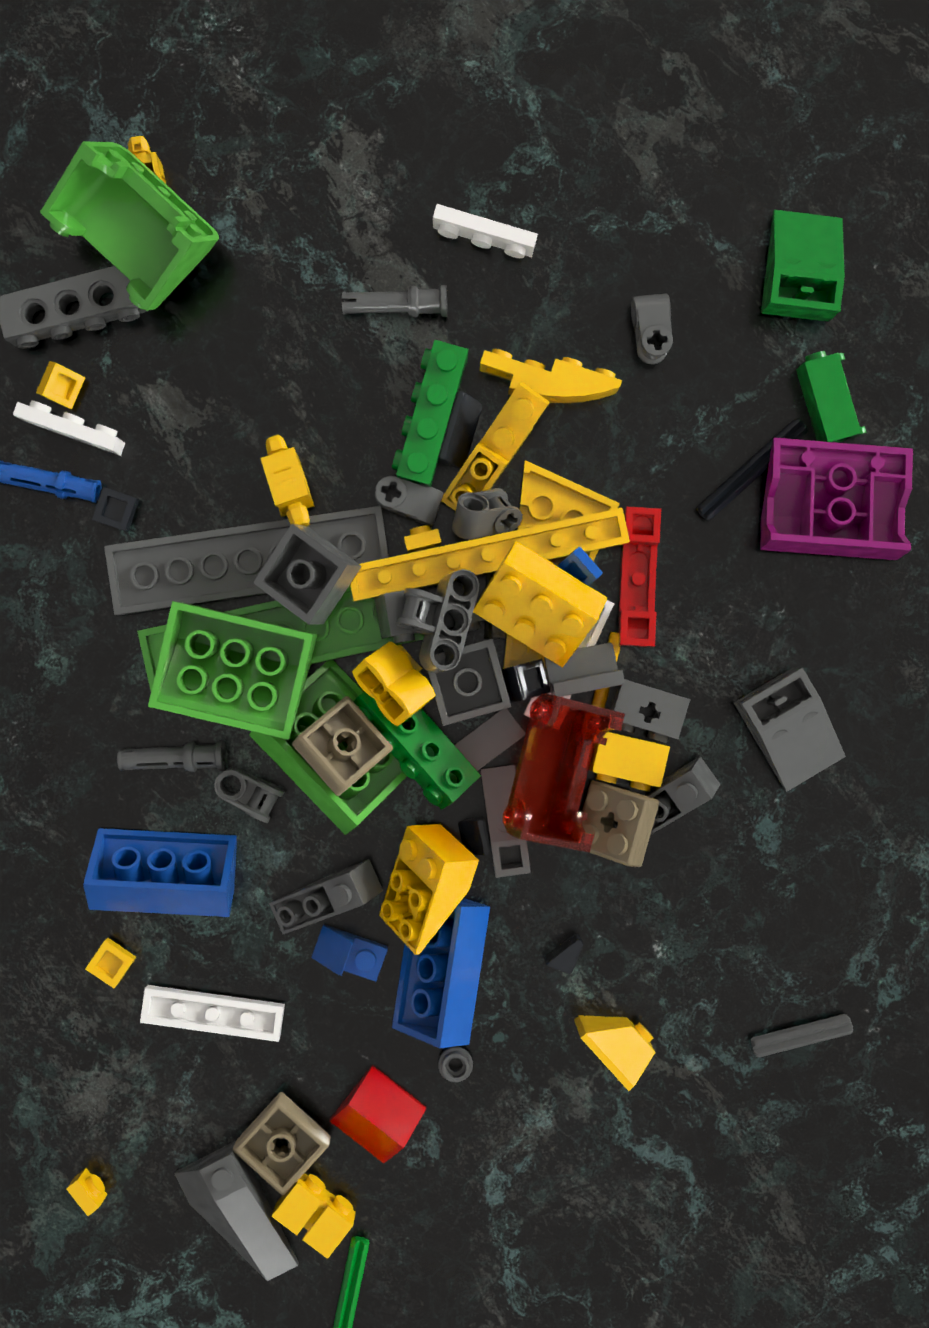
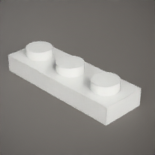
[433,204,538,258]
[13,400,125,456]

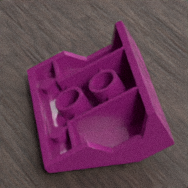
[760,438,913,560]

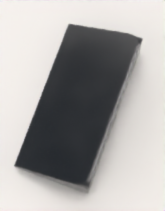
[439,391,482,469]

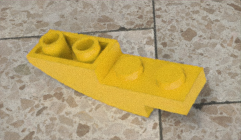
[479,349,622,403]
[442,382,550,511]

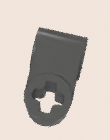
[631,293,673,365]
[375,476,444,526]
[452,488,522,540]
[214,767,285,823]

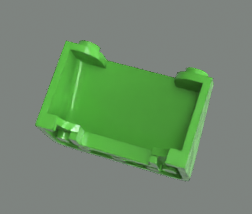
[40,141,219,311]

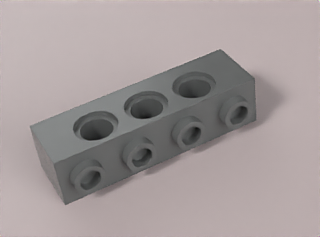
[0,266,148,349]

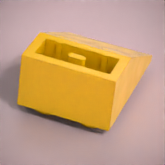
[379,824,479,955]

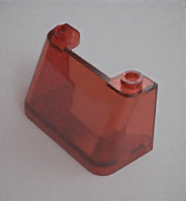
[503,693,625,852]

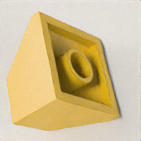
[574,1015,655,1091]

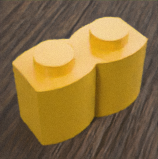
[352,641,436,726]

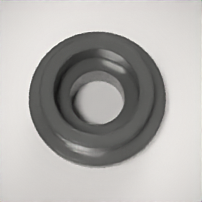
[438,1046,473,1082]

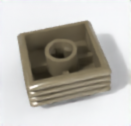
[292,696,393,796]
[573,780,659,867]
[233,1092,331,1195]

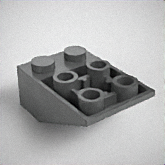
[733,668,846,792]

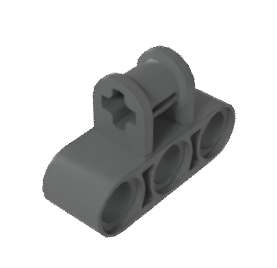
[396,569,479,673]

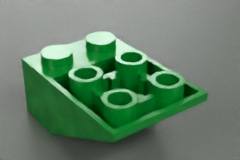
[761,209,845,322]

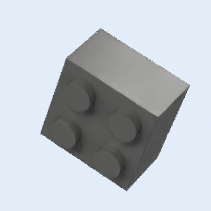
[253,523,362,625]
[428,639,511,726]

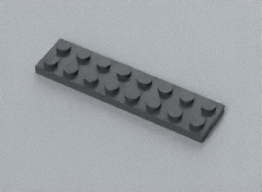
[104,506,389,616]

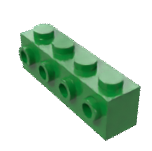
[392,340,469,487]
[353,691,481,810]

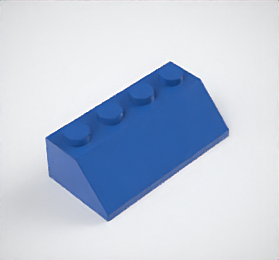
[83,828,237,917]
[392,898,490,1048]

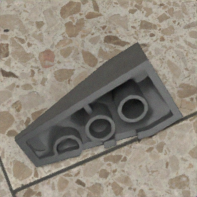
[174,1141,299,1281]

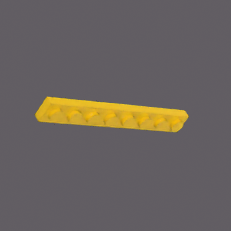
[350,508,630,602]

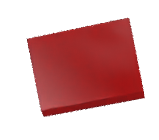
[329,1065,426,1163]

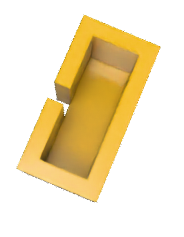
[589,730,670,792]
[272,1173,355,1259]

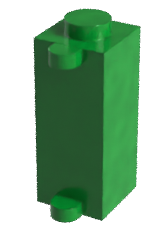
[796,351,867,443]

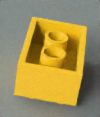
[473,541,607,668]

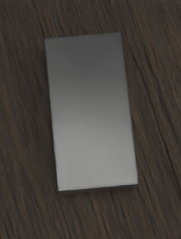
[454,708,526,771]

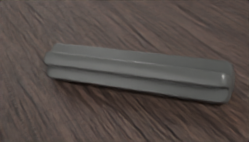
[751,1014,853,1058]

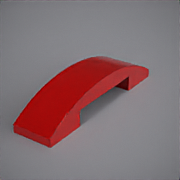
[619,507,661,647]

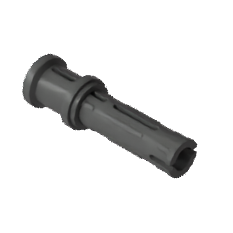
[342,285,448,318]
[117,740,227,772]

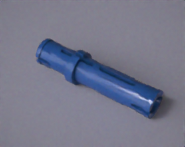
[0,460,102,503]

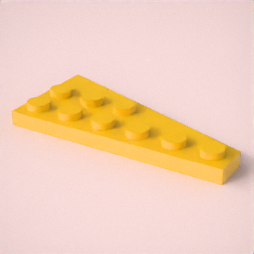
[503,460,620,669]

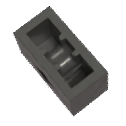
[607,679,691,743]

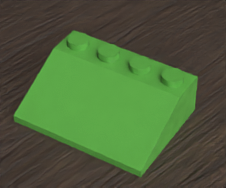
[148,601,318,740]
[249,660,407,835]

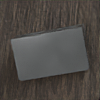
[544,643,625,698]

